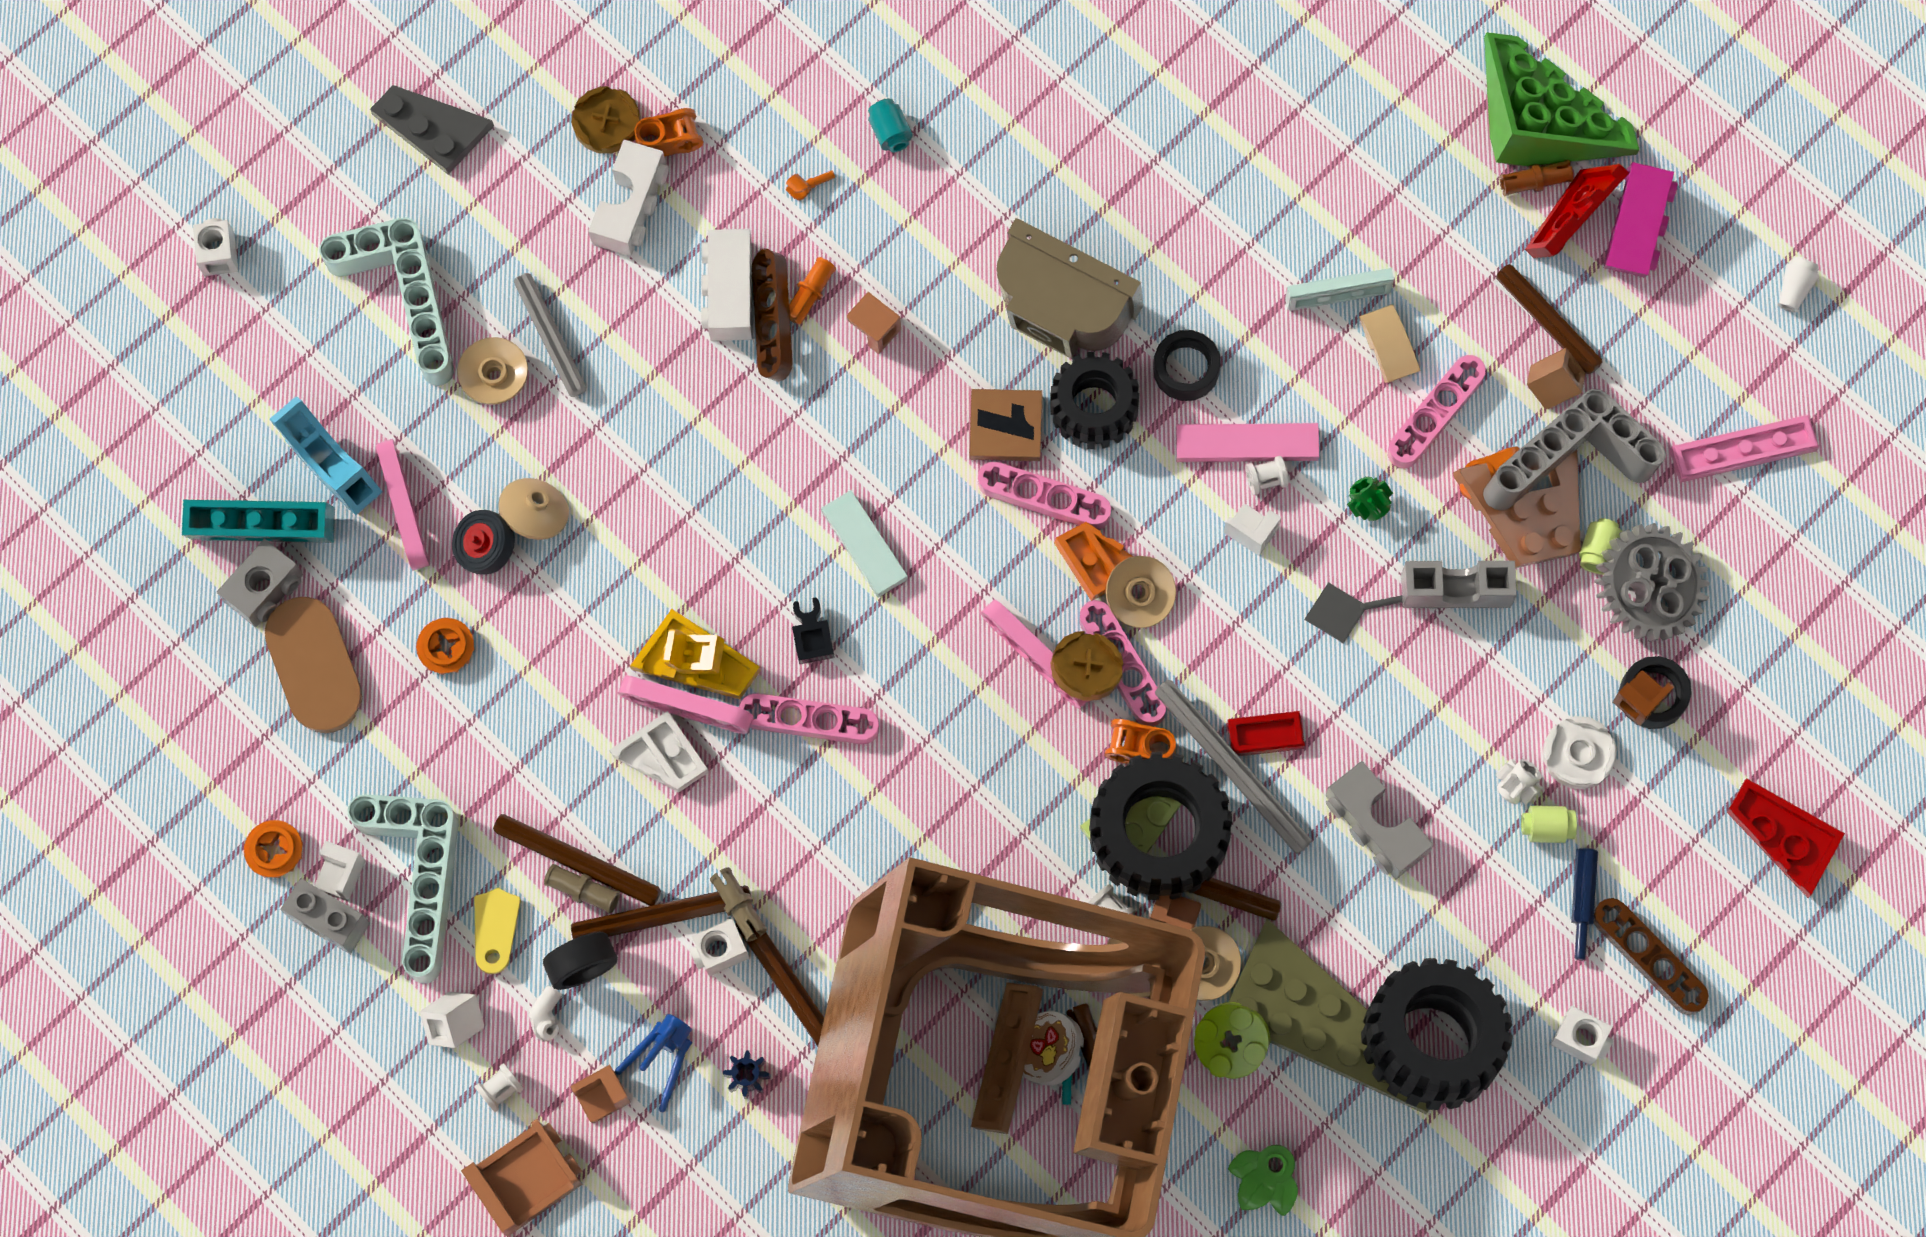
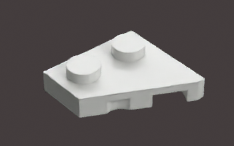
[609,711,709,792]

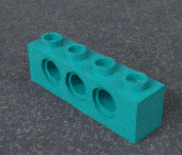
[182,499,335,543]

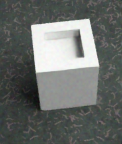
[1224,504,1282,556]
[315,840,366,901]
[419,992,484,1048]

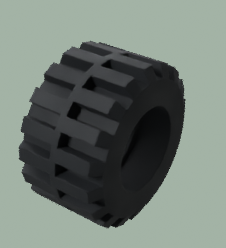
[1050,351,1140,450]

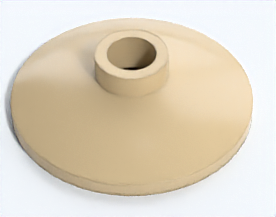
[457,337,528,405]
[498,478,569,540]
[1106,556,1176,628]
[1190,926,1241,1001]

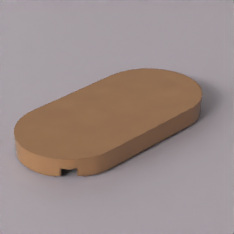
[265,597,363,733]

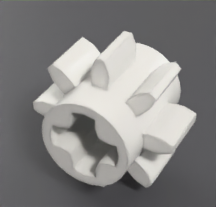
[1495,759,1543,805]

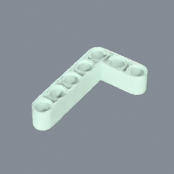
[319,218,454,386]
[347,794,459,984]

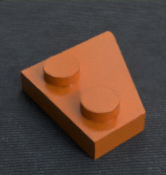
[1054,522,1134,601]

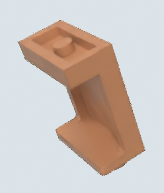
[461,1119,583,1237]

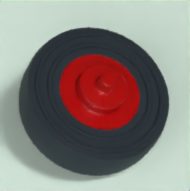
[452,510,515,575]

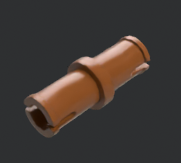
[1499,160,1573,196]

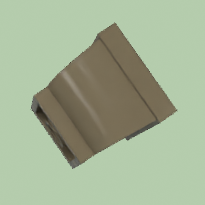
[996,218,1144,359]

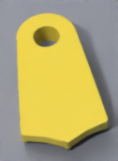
[474,888,521,974]

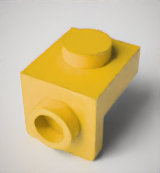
[664,629,725,674]

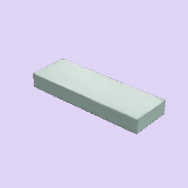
[1285,268,1394,311]
[821,490,908,598]

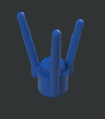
[615,1014,692,1113]

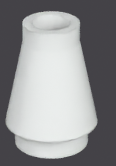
[1778,257,1819,312]

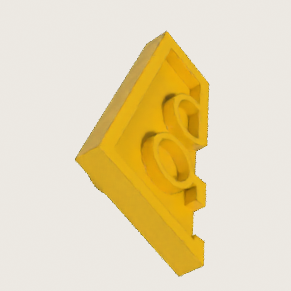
[630,609,761,699]

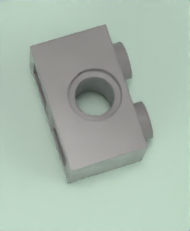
[217,538,303,628]
[280,878,370,954]

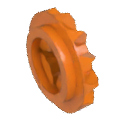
[416,618,475,675]
[244,820,303,878]

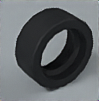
[1153,330,1221,401]
[1618,656,1692,729]
[543,932,618,990]

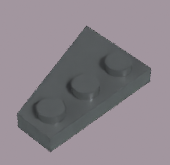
[370,85,494,175]

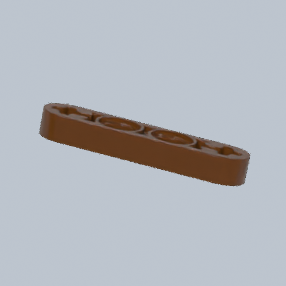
[752,249,793,382]
[1594,898,1709,1015]

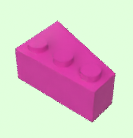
[1603,162,1678,278]

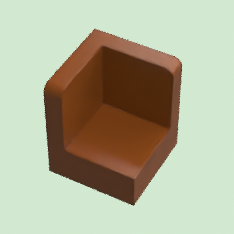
[1612,671,1674,726]

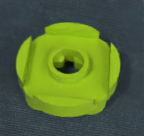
[1194,1002,1270,1079]

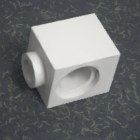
[193,218,238,276]
[689,918,750,976]
[1550,1006,1613,1065]

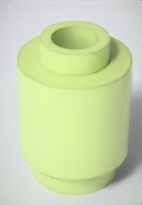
[1579,518,1623,575]
[1521,805,1577,843]

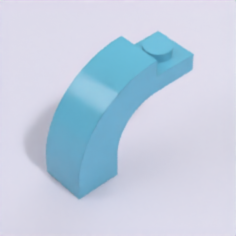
[269,396,383,515]

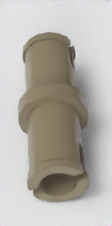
[544,864,620,913]
[710,867,767,942]

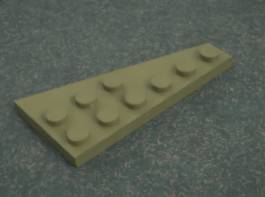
[1229,918,1429,1114]

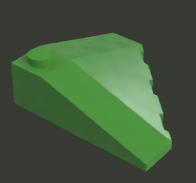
[1484,32,1639,166]

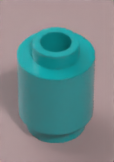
[868,98,913,153]

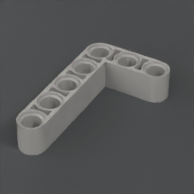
[1483,389,1666,510]

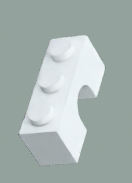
[588,140,669,257]

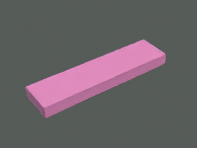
[1669,415,1819,483]
[1176,423,1319,462]

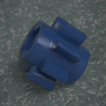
[723,1050,771,1099]

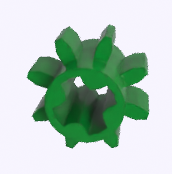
[1347,477,1393,521]

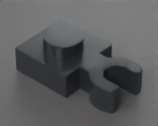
[792,597,835,665]

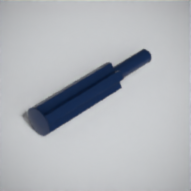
[1571,848,1598,961]

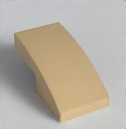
[1359,304,1421,383]

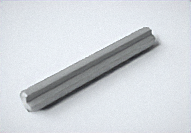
[514,273,586,397]

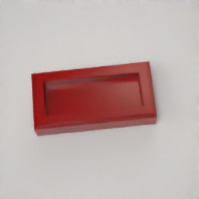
[1227,711,1305,756]

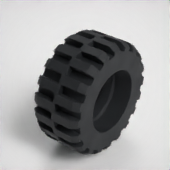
[1089,752,1233,900]
[1361,958,1513,1110]

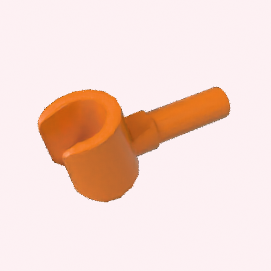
[786,170,835,200]

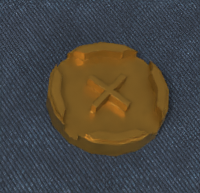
[571,86,641,154]
[1050,631,1123,701]

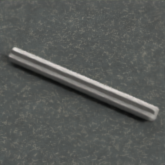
[1155,680,1311,854]

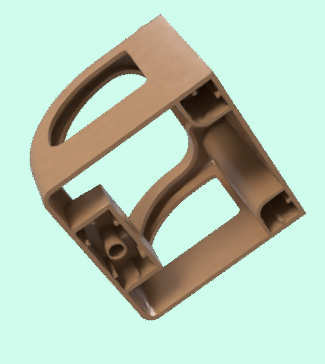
[788,857,1205,1237]

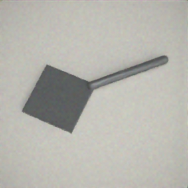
[1304,582,1402,643]

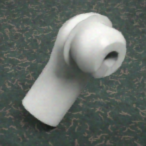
[529,985,562,1041]

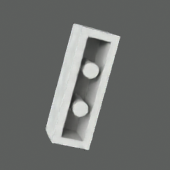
[701,229,753,341]

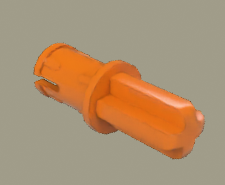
[789,257,836,324]

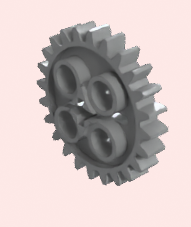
[1594,523,1710,642]

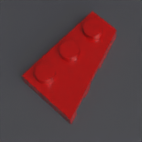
[1525,164,1629,258]
[1727,778,1845,898]

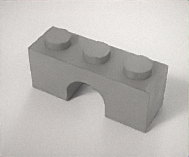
[1401,560,1517,608]
[1325,761,1433,879]

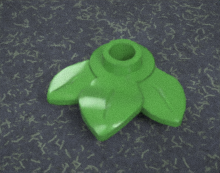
[1228,1145,1298,1216]

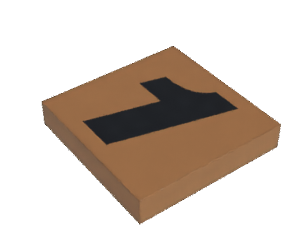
[969,389,1042,461]

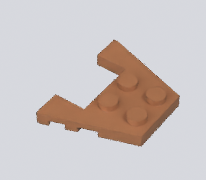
[1453,449,1581,568]

